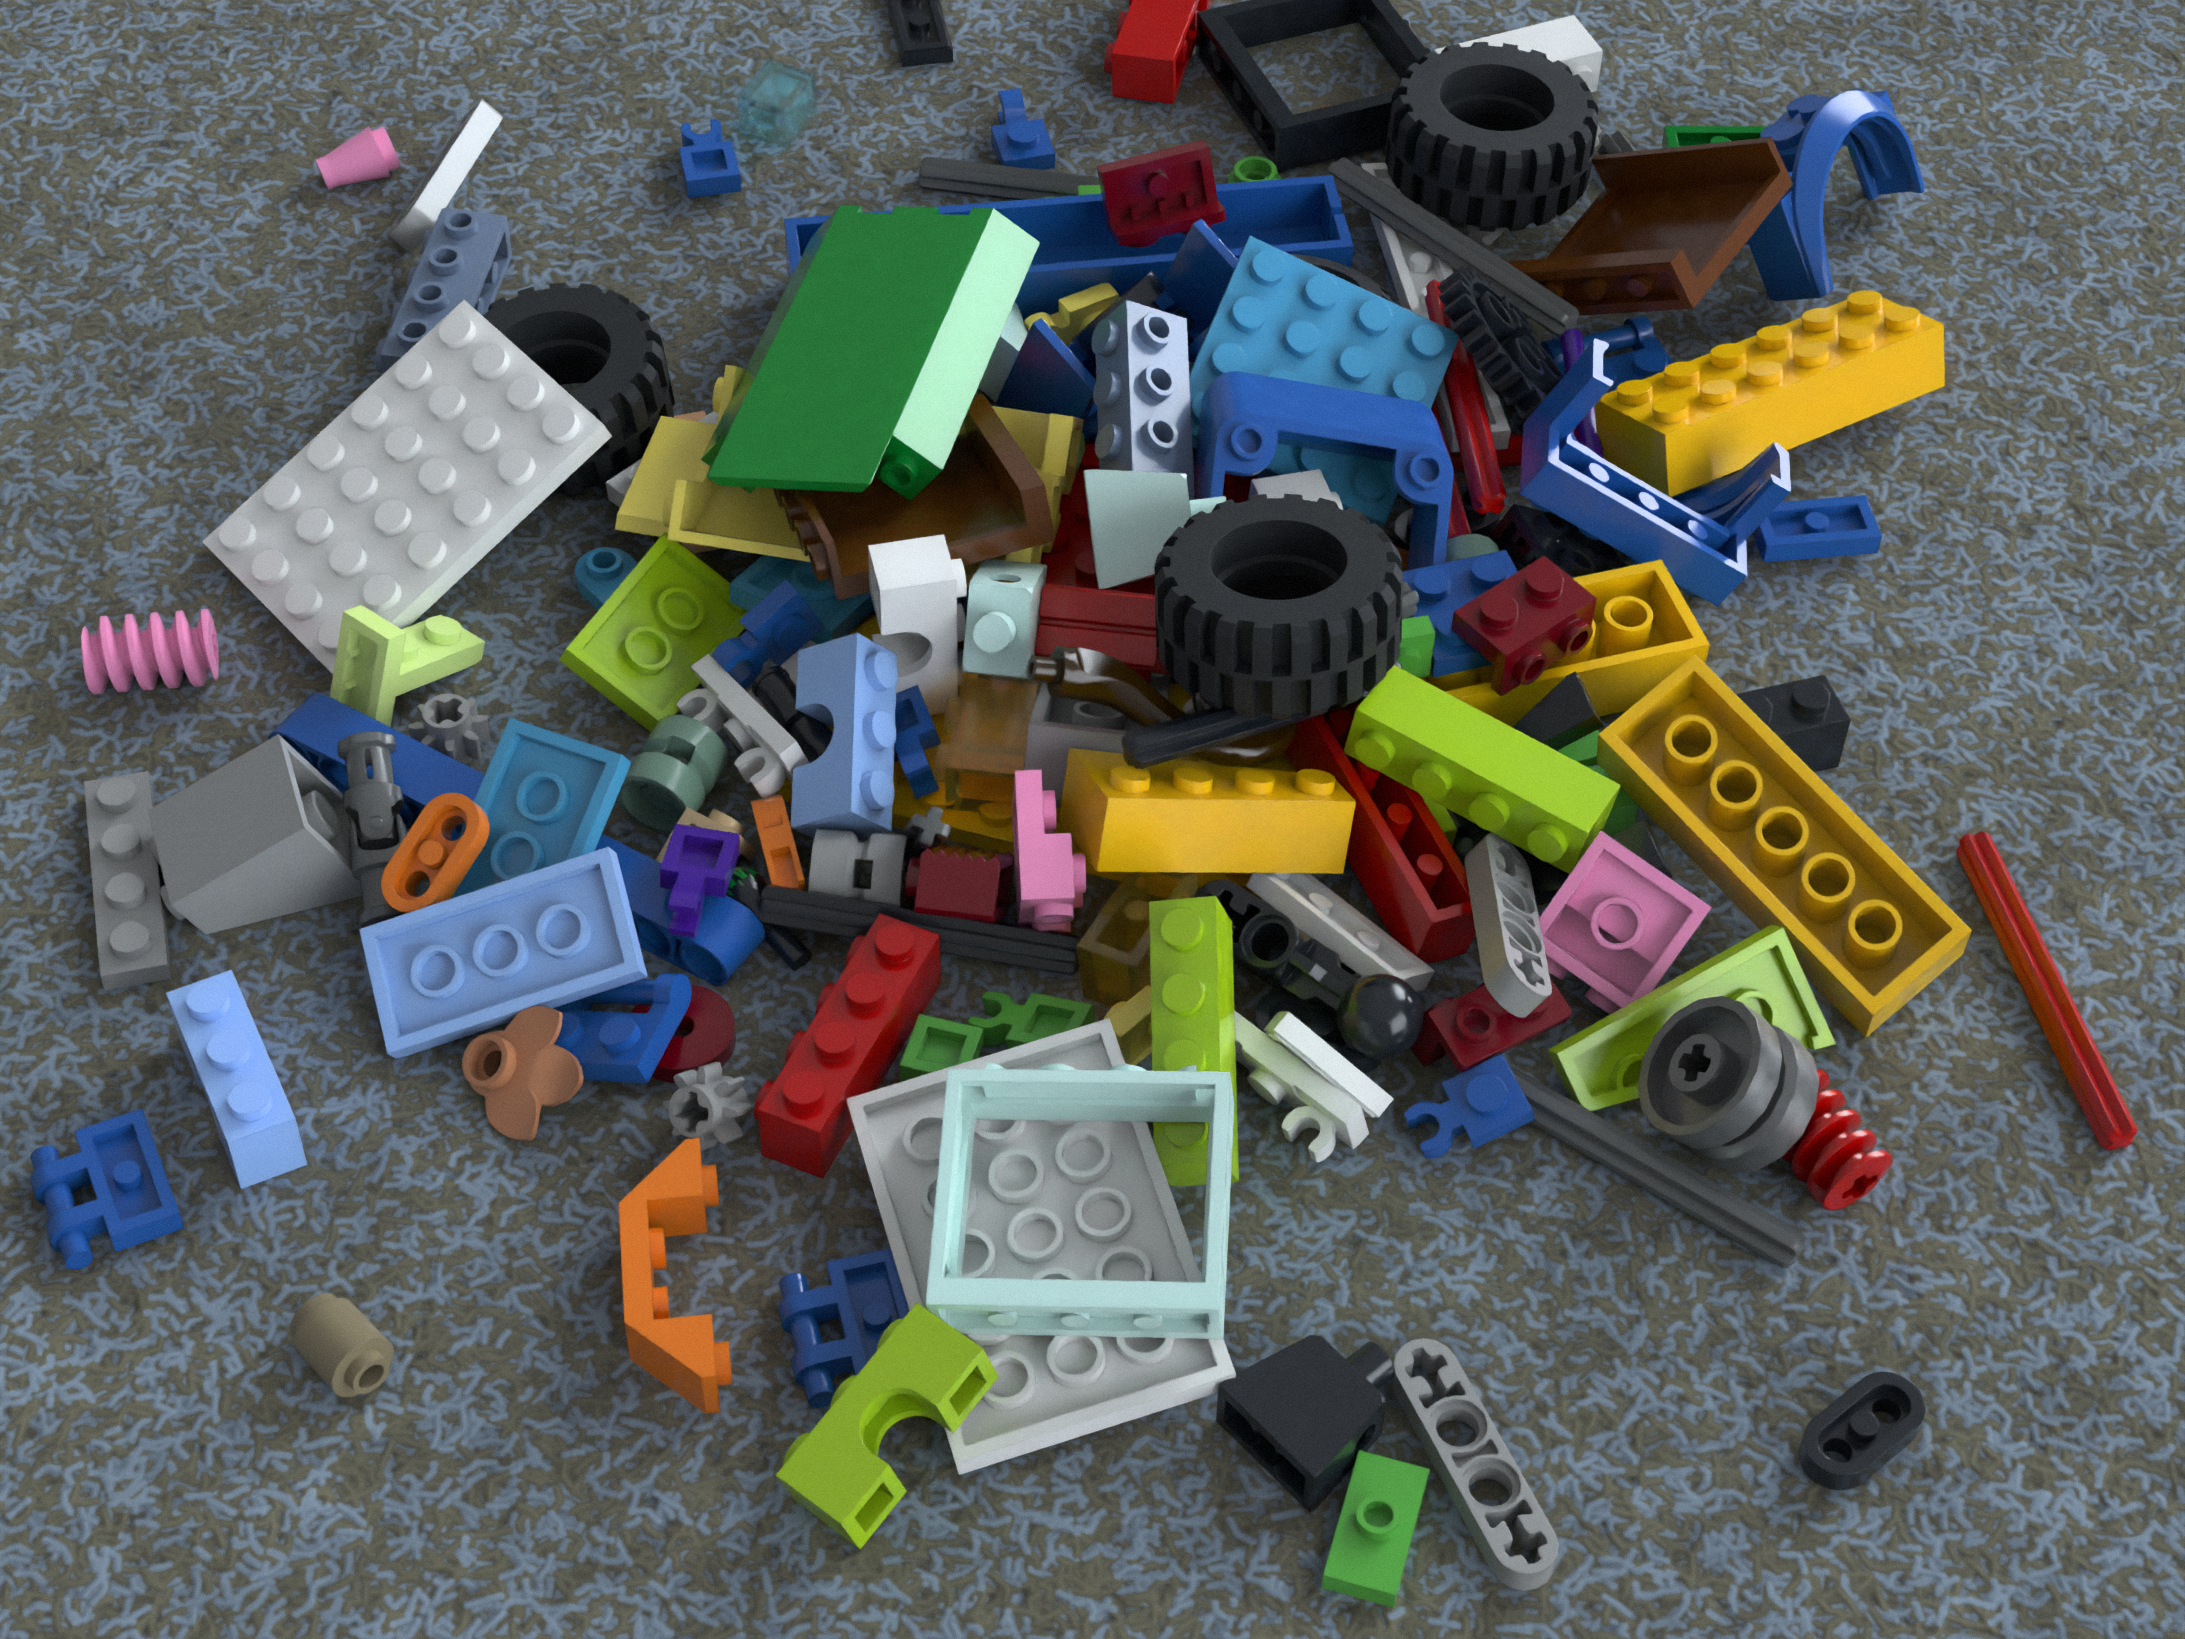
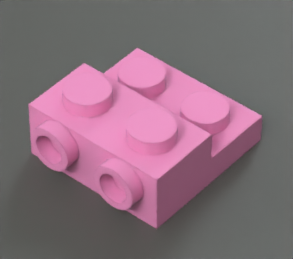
[1012,770,1086,935]
[1539,831,1712,1014]

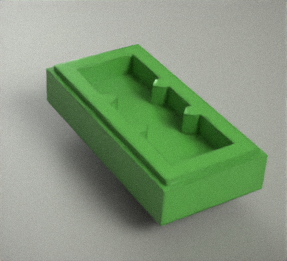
[1321,1450,1430,1608]

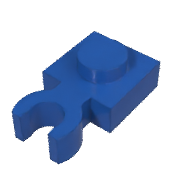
[679,119,741,198]
[711,579,825,689]
[1404,1053,1535,1158]

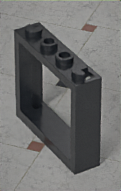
[1196,0,1432,172]

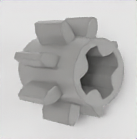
[408,693,491,765]
[663,1062,754,1151]

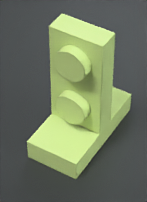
[330,605,485,727]

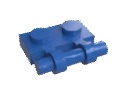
[30,1108,184,1270]
[778,1248,909,1408]

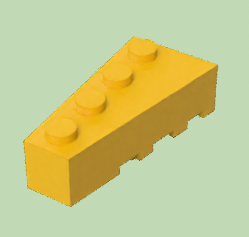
[1059,748,1356,874]

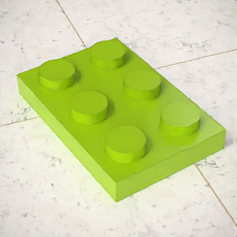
[559,532,749,732]

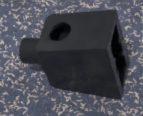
[1216,1335,1395,1513]

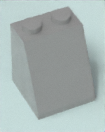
[148,734,362,934]

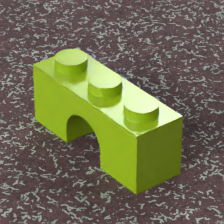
[776,1302,999,1549]

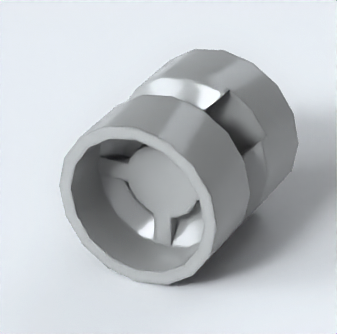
[809,828,911,907]

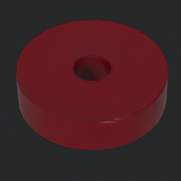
[631,984,736,1083]

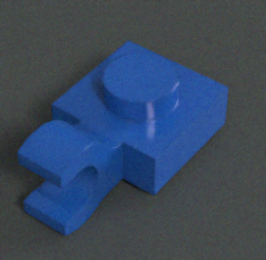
[991,88,1055,170]
[894,685,942,799]

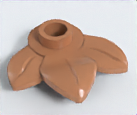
[462,1006,584,1142]

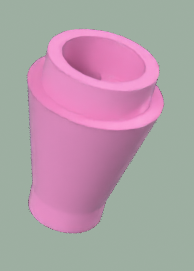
[315,126,401,190]

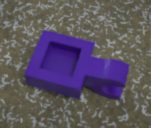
[660,823,740,938]

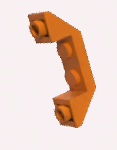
[618,1138,732,1414]

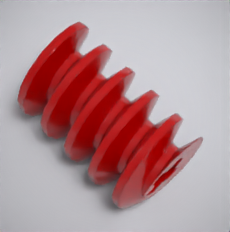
[1782,1069,1893,1211]

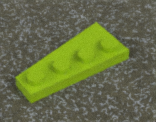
[1547,924,1836,1111]

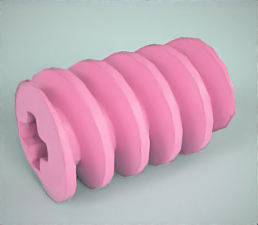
[81,609,219,694]

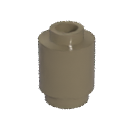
[290,1293,394,1397]

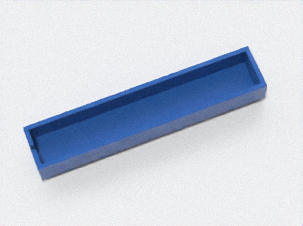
[784,175,1354,321]

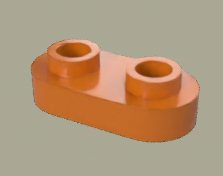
[381,793,490,914]

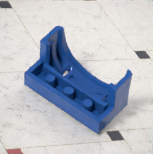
[1745,89,1925,301]
[1520,339,1791,607]

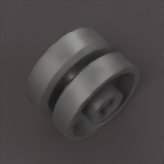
[1638,996,1819,1173]

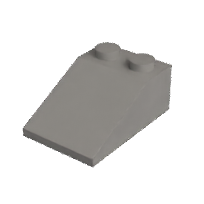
[1024,675,1171,808]

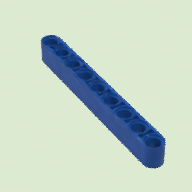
[268,693,765,986]

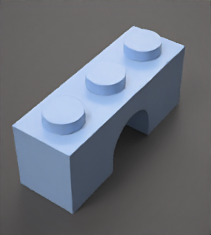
[791,633,898,840]
[166,970,307,1189]

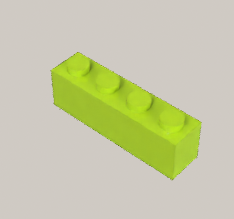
[1343,665,1621,874]
[1149,896,1239,1186]

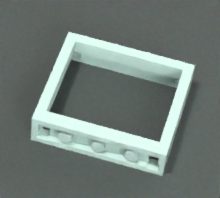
[925,1063,1234,1339]

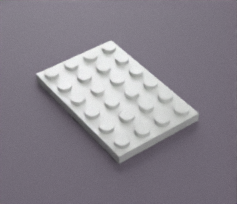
[202,300,612,674]
[846,1018,1236,1475]

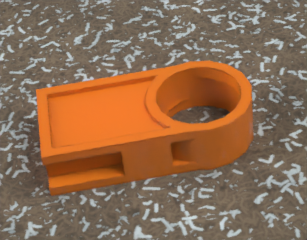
[750,794,807,890]

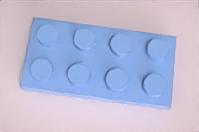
[359,846,648,1058]

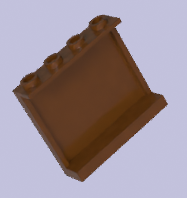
[1506,137,1793,319]
[773,393,1055,601]

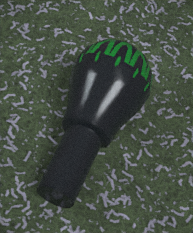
[726,866,812,971]

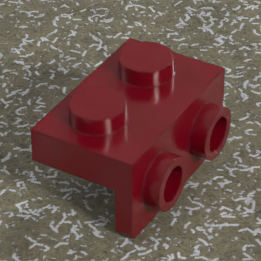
[1097,140,1226,248]
[1451,556,1597,696]
[1411,978,1572,1072]

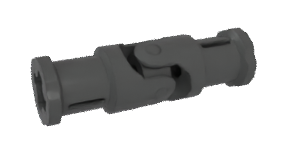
[337,731,407,929]

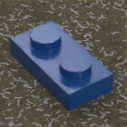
[1753,495,1882,562]

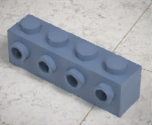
[375,208,512,374]
[1092,300,1195,500]

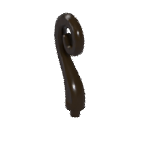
[1027,645,1297,767]

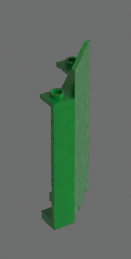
[701,205,1040,501]

